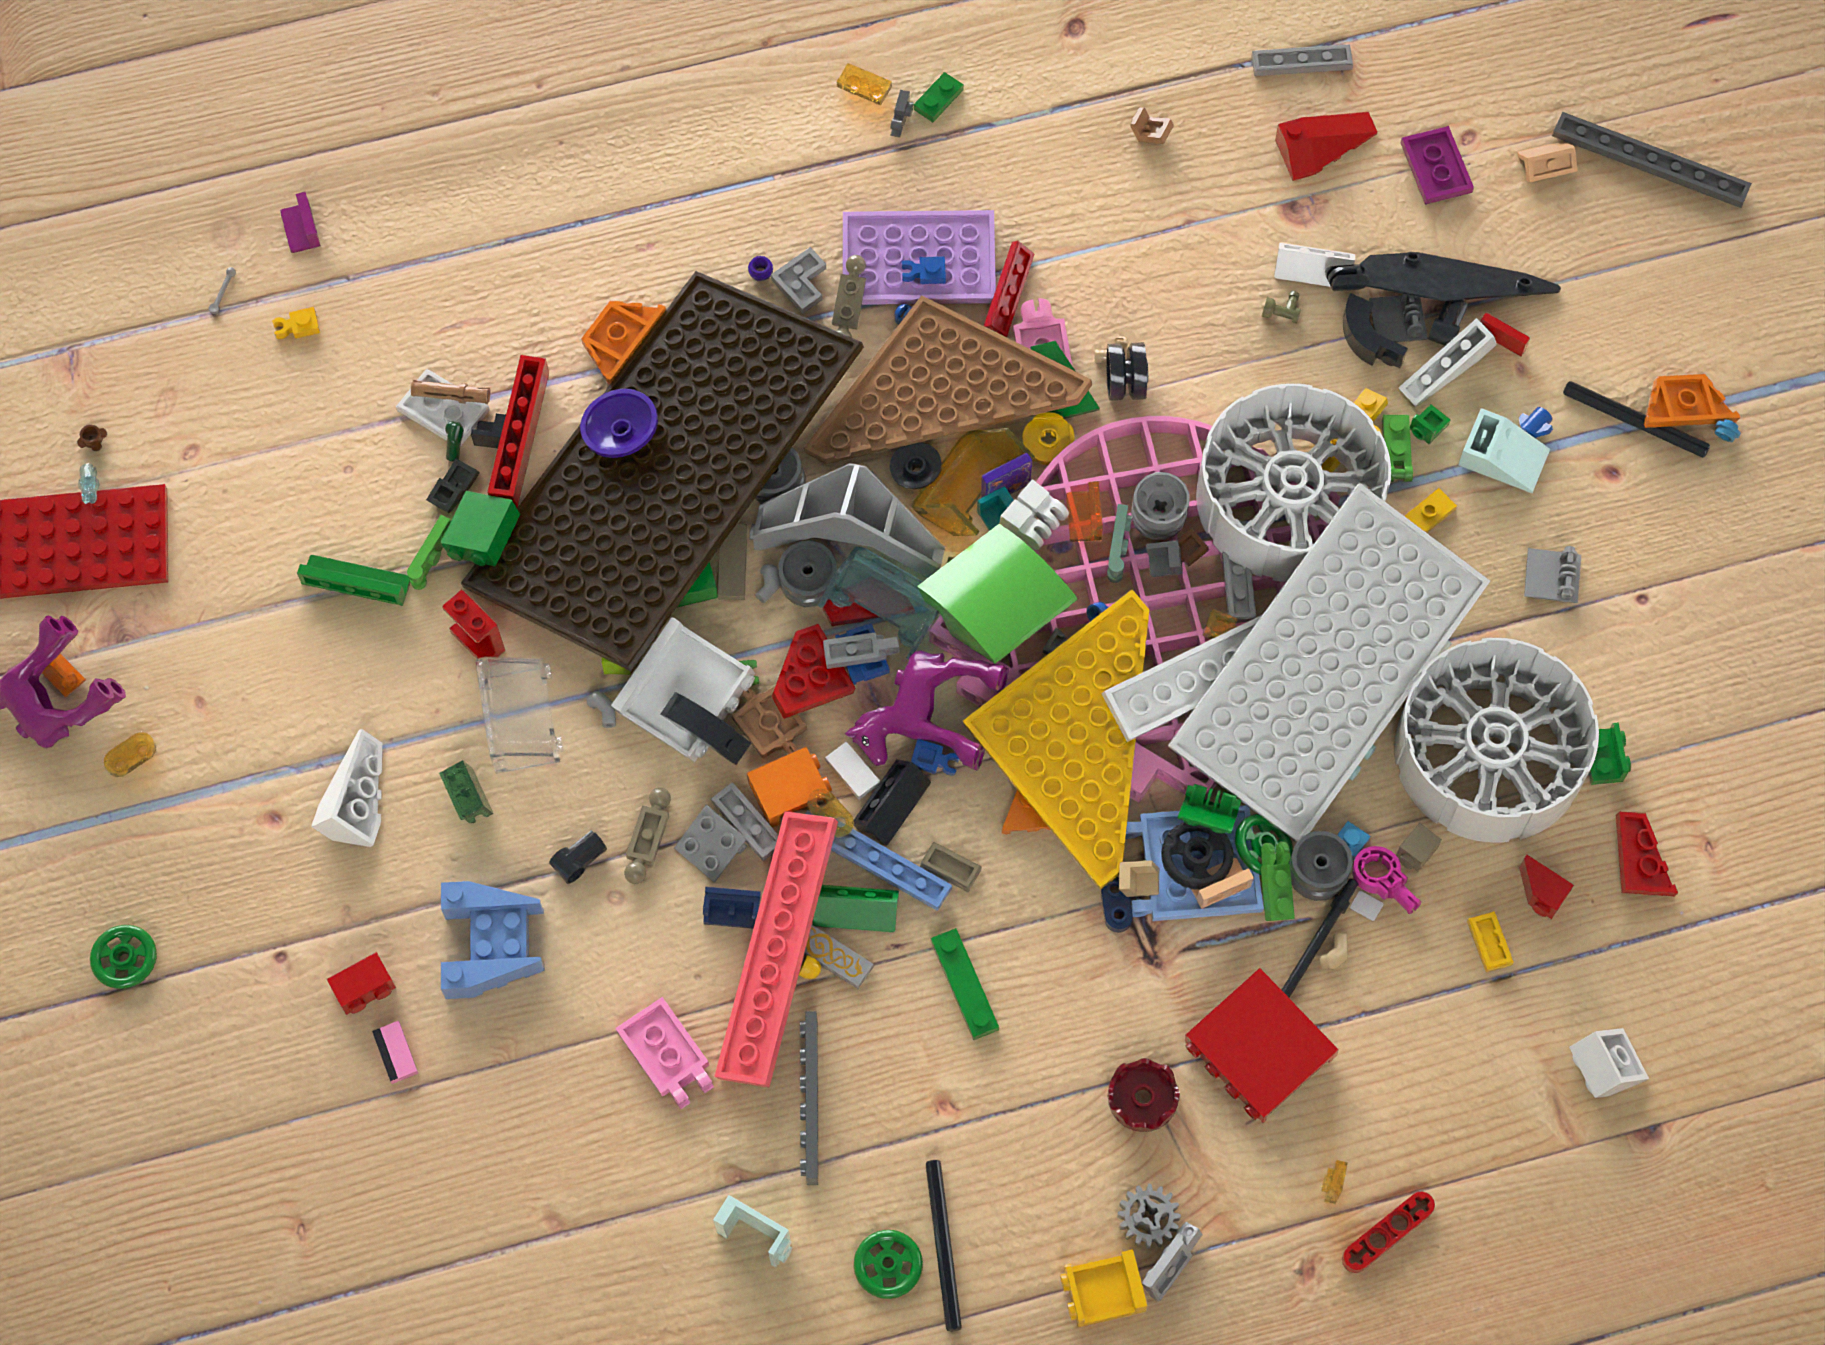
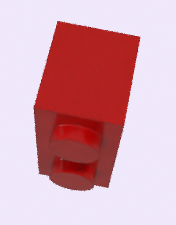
[327,952,396,1015]

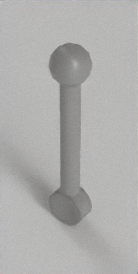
[209,267,236,315]

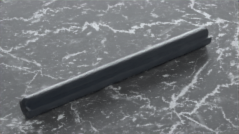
[1563,381,1710,458]
[926,1160,962,1332]

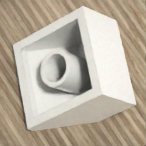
[1569,1028,1649,1098]

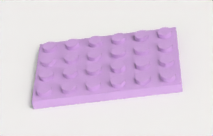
[843,210,996,305]

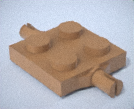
[732,686,807,759]

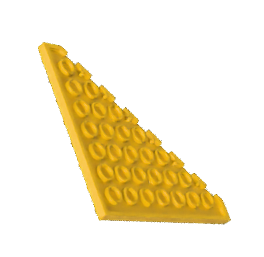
[963,590,1149,890]

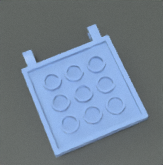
[1125,805,1264,921]

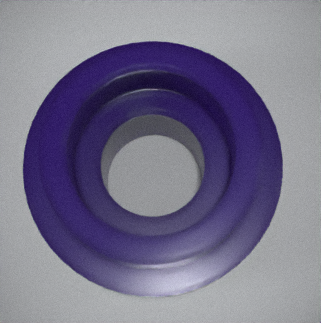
[748,256,773,281]

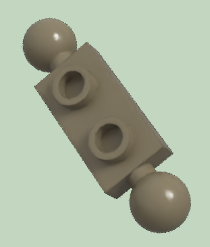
[832,255,866,338]
[624,787,671,884]

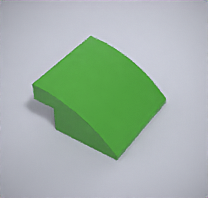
[917,524,1078,664]

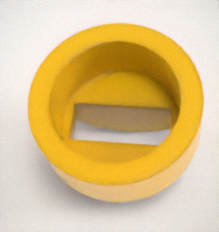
[798,955,821,980]

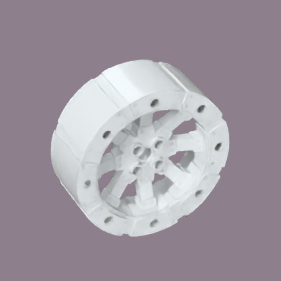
[1196,384,1391,582]
[1394,638,1599,843]

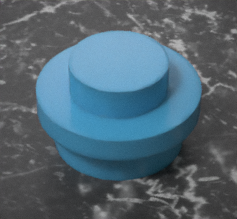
[1714,420,1741,443]

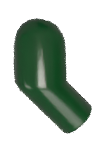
[445,421,464,461]

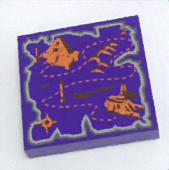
[981,453,1032,498]

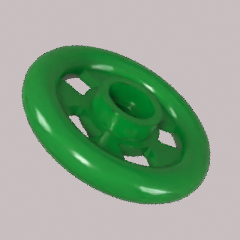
[1235,814,1293,875]
[90,925,157,989]
[854,1230,923,1299]

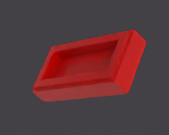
[1480,313,1530,357]

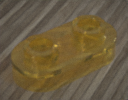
[104,732,156,777]
[807,788,854,838]

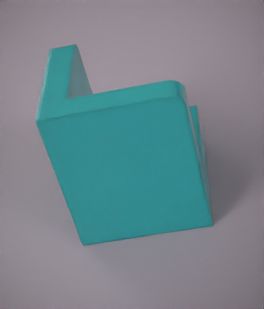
[977,486,1014,531]

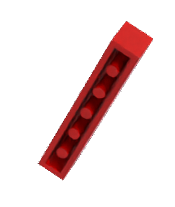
[487,355,549,508]

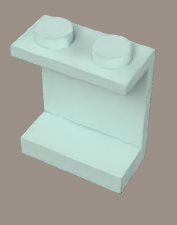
[713,1195,792,1267]

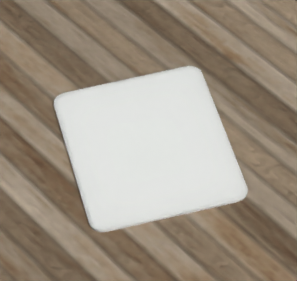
[1350,891,1384,921]

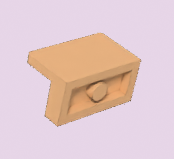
[1518,142,1578,182]
[1191,858,1254,909]

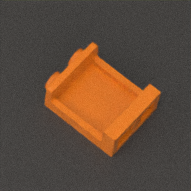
[747,747,832,828]

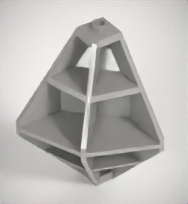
[750,463,945,578]

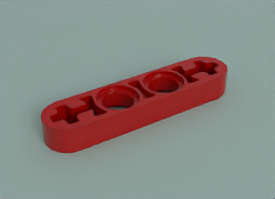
[1342,1191,1435,1273]

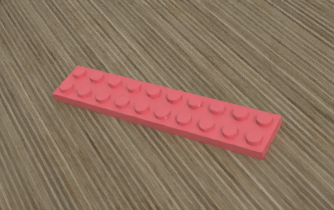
[715,812,838,1088]

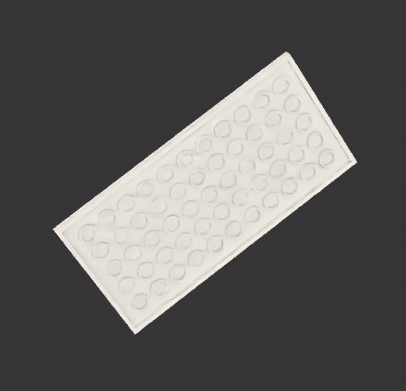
[1168,483,1490,842]

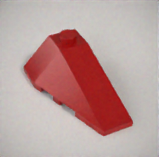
[1275,112,1378,181]

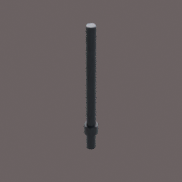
[1281,879,1359,998]

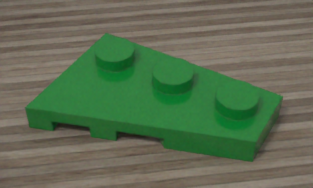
[1030,341,1100,419]

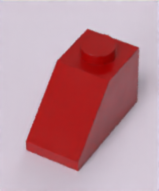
[1519,855,1574,920]

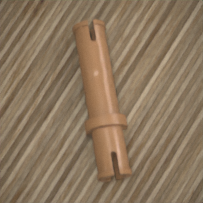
[411,380,491,404]

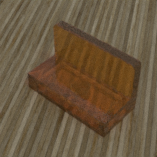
[1066,481,1103,542]

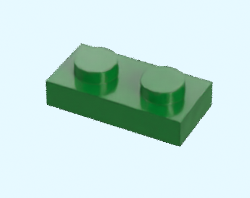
[914,72,964,123]

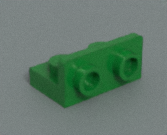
[1589,722,1631,785]

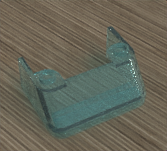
[818,547,940,659]

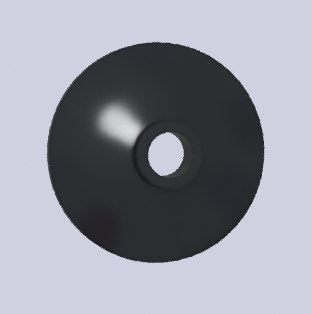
[890,442,942,489]

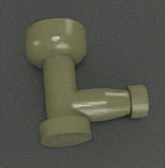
[1262,291,1301,324]

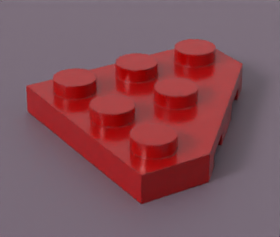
[771,623,856,719]

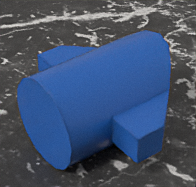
[1519,407,1553,438]

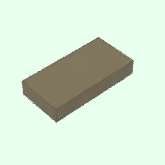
[920,842,982,893]

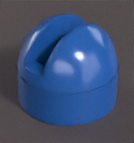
[894,304,912,325]
[1086,602,1109,622]

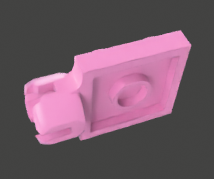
[1013,298,1072,365]

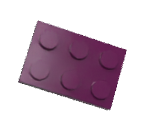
[1400,126,1474,205]

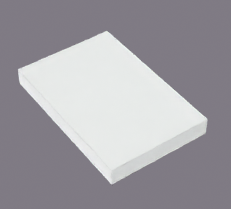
[396,369,490,447]

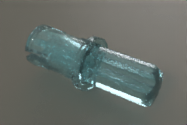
[78,464,100,504]

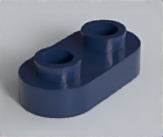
[1101,877,1133,933]

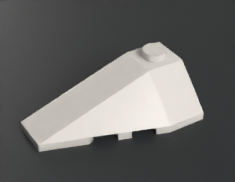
[311,729,383,847]

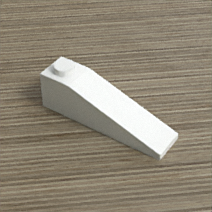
[1399,318,1497,407]

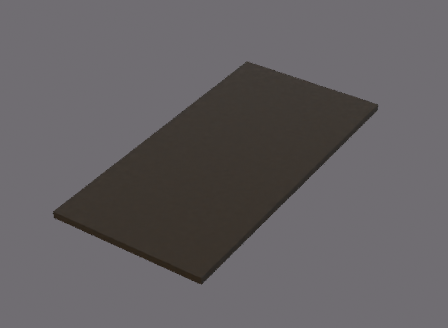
[461,271,864,671]

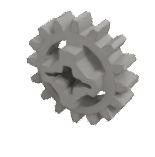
[1117,1184,1181,1249]

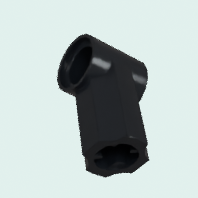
[1428,300,1468,346]
[549,830,607,884]

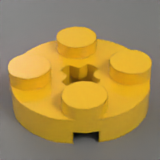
[1022,412,1075,465]

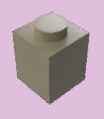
[1396,823,1442,872]

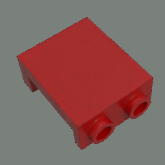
[442,589,506,668]

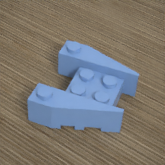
[441,881,545,999]

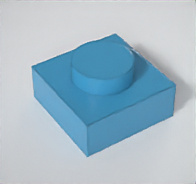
[1338,821,1371,860]

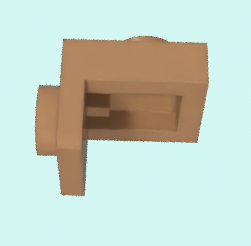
[1130,107,1174,144]

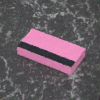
[372,1021,419,1084]

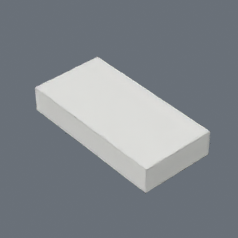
[825,742,880,800]

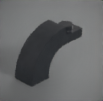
[1343,293,1408,368]
[660,692,751,765]

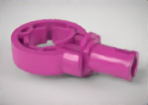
[1352,846,1422,914]

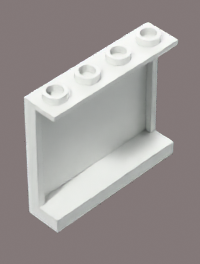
[611,617,755,762]

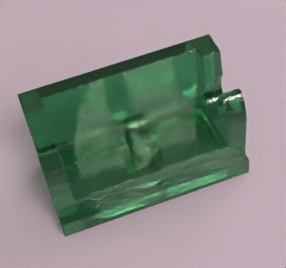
[439,760,494,823]

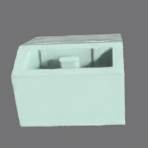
[1458,408,1550,493]

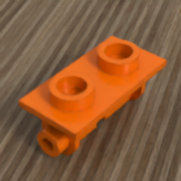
[42,653,86,697]

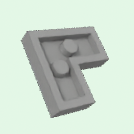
[771,247,826,314]

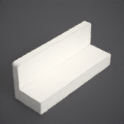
[1274,243,1355,287]

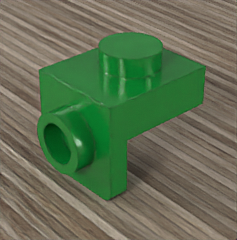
[1410,404,1451,444]

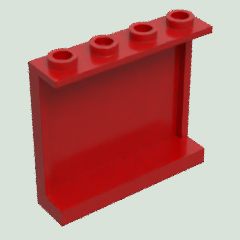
[1185,968,1339,1123]

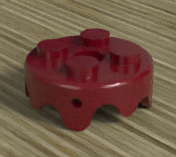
[1107,1058,1180,1132]

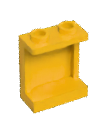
[1060,1249,1147,1327]

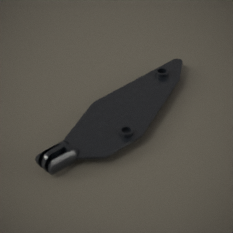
[1325,252,1561,301]

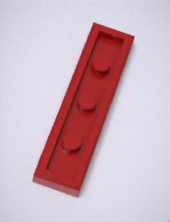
[984,240,1035,337]

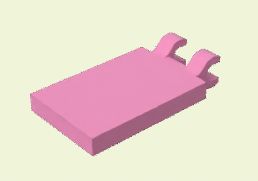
[615,997,714,1109]

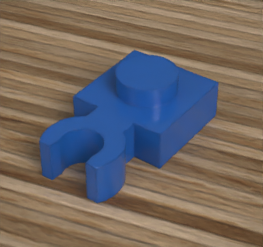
[902,256,946,284]
[910,739,960,776]

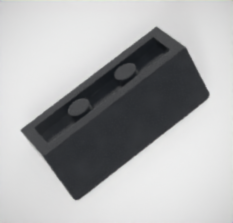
[852,759,931,845]

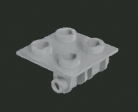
[1524,546,1581,603]
[674,805,747,882]

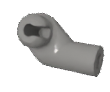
[755,564,780,603]
[587,691,616,728]

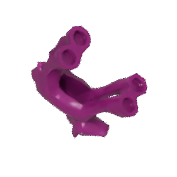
[0,615,126,748]
[845,651,1009,771]

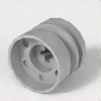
[1131,472,1189,540]

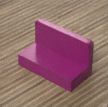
[280,192,321,253]

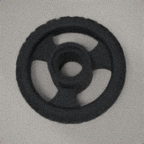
[1161,822,1234,890]

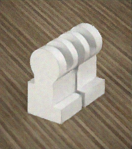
[999,479,1069,550]

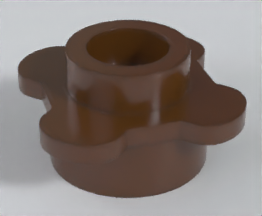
[77,425,107,451]

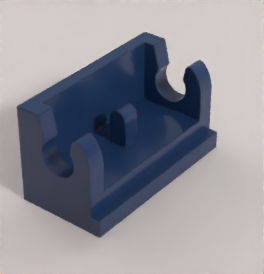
[703,887,762,929]

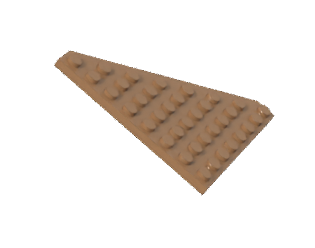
[804,295,1092,464]

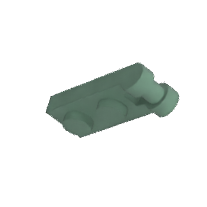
[1107,504,1132,583]

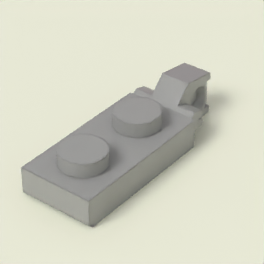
[823,632,900,669]
[1142,1222,1203,1301]

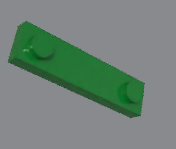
[931,928,999,1040]

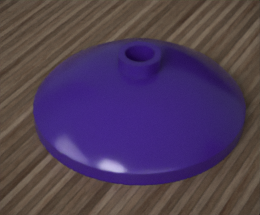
[580,389,658,458]

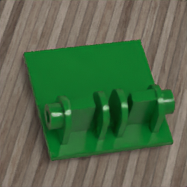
[1177,784,1241,834]

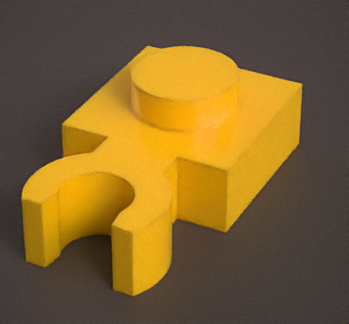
[272,307,320,339]

